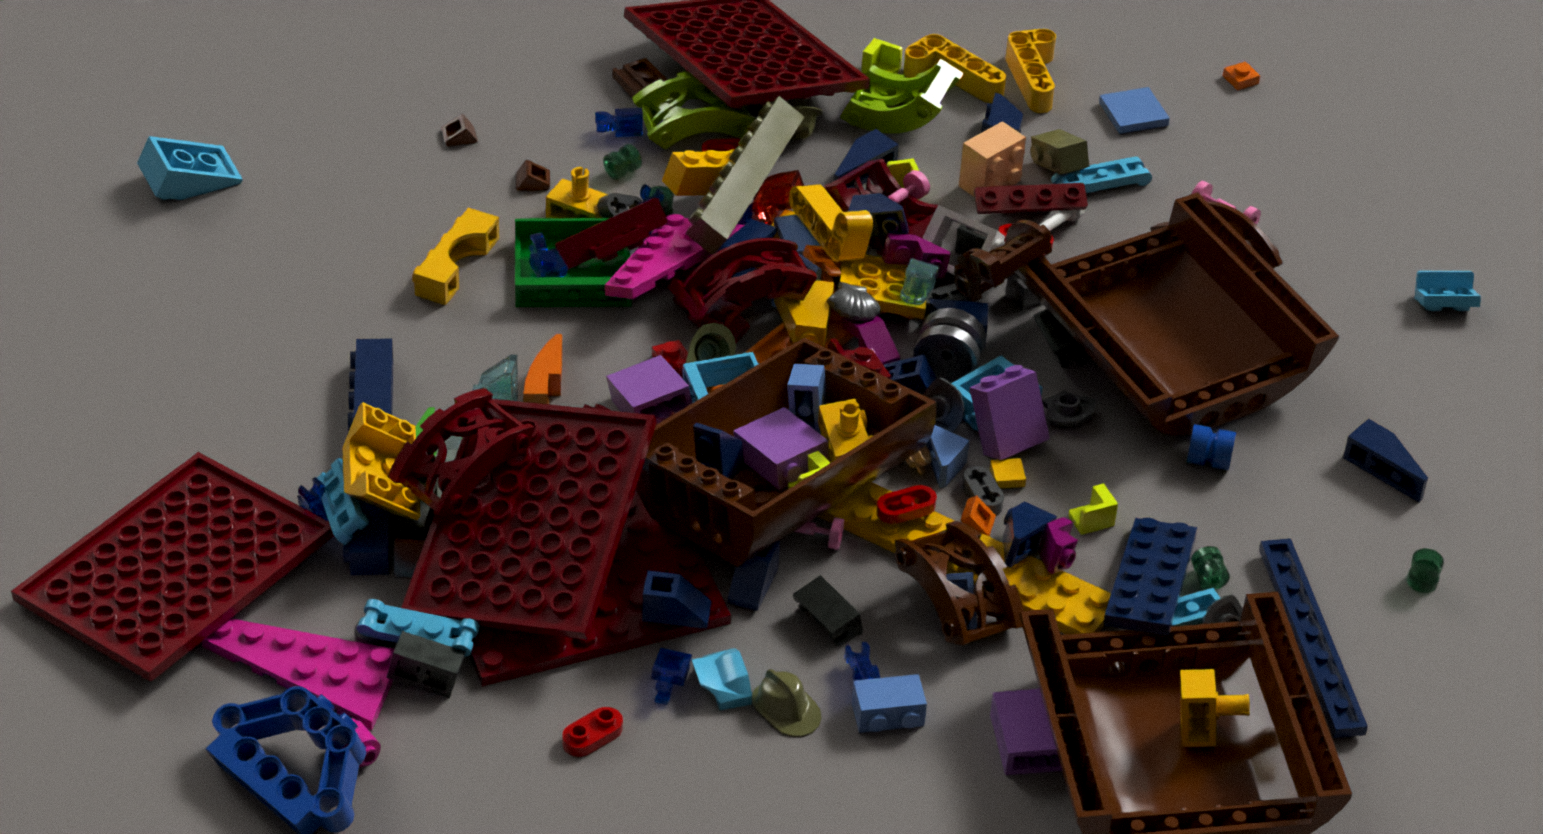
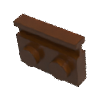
[612,57,668,97]

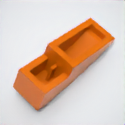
[523,334,562,404]

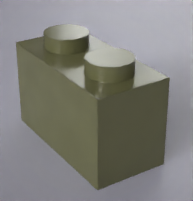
[1030,129,1089,175]

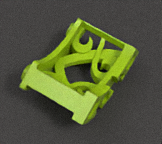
[840,59,963,133]
[632,72,756,149]

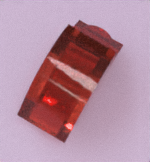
[753,170,804,225]

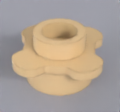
[906,445,932,474]

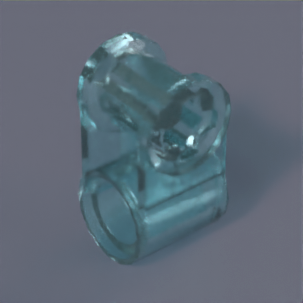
[900,258,939,305]

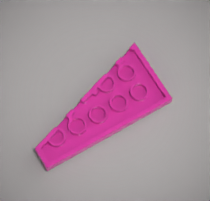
[605,214,744,299]
[202,618,395,730]

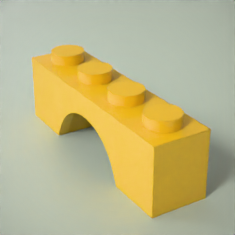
[412,207,499,305]

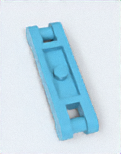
[1051,157,1152,193]
[315,458,369,545]
[356,599,480,657]

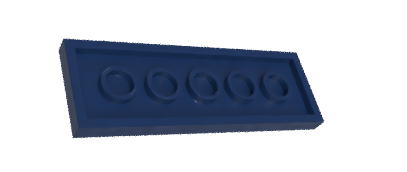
[1104,518,1197,636]

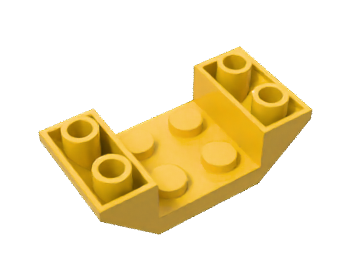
[342,402,421,520]

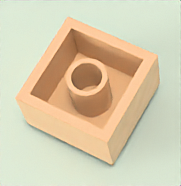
[959,121,1026,197]

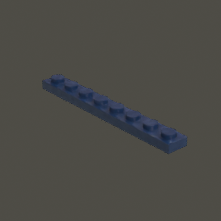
[1259,538,1368,738]

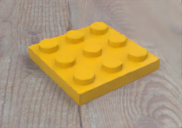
[838,254,926,319]

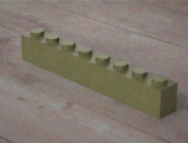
[685,96,804,255]

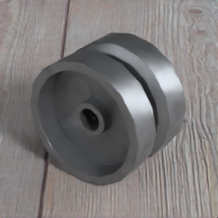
[913,308,986,384]

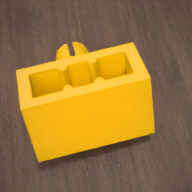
[546,167,608,218]
[818,399,873,463]
[1180,669,1250,747]

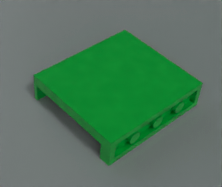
[515,218,632,307]

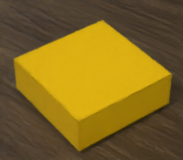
[990,458,1026,489]

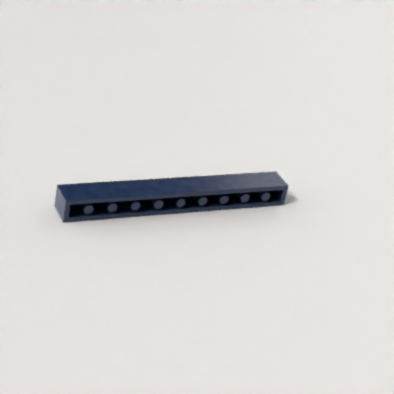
[343,338,394,575]

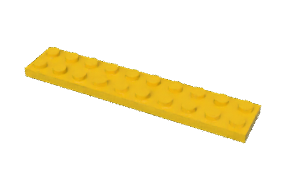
[817,482,1111,635]

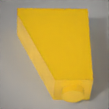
[774,280,834,347]

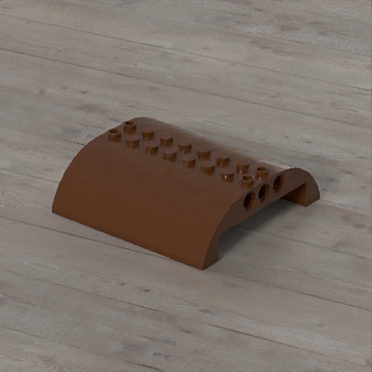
[1014,192,1339,436]
[1020,592,1352,834]

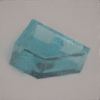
[472,354,518,401]

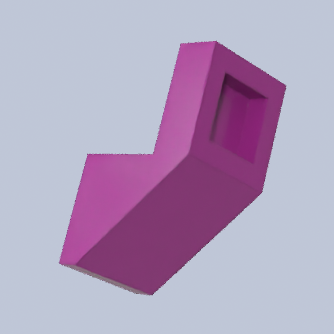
[882,233,951,279]
[842,316,900,364]
[1038,517,1078,575]

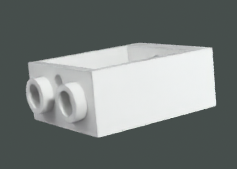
[923,205,1005,276]

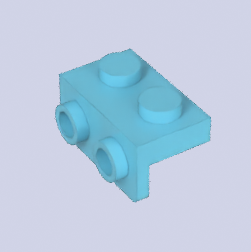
[1414,271,1481,311]

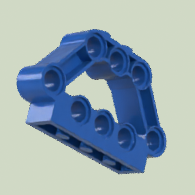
[206,686,366,834]

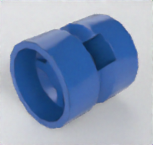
[1187,424,1236,471]

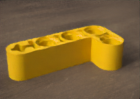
[1005,29,1056,113]
[903,34,1006,103]
[789,184,873,262]

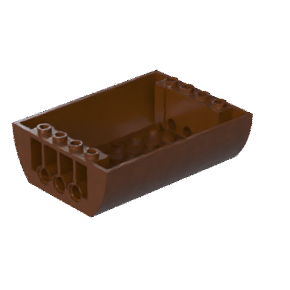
[636,337,936,567]

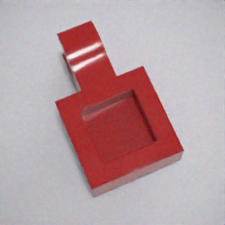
[652,340,688,379]

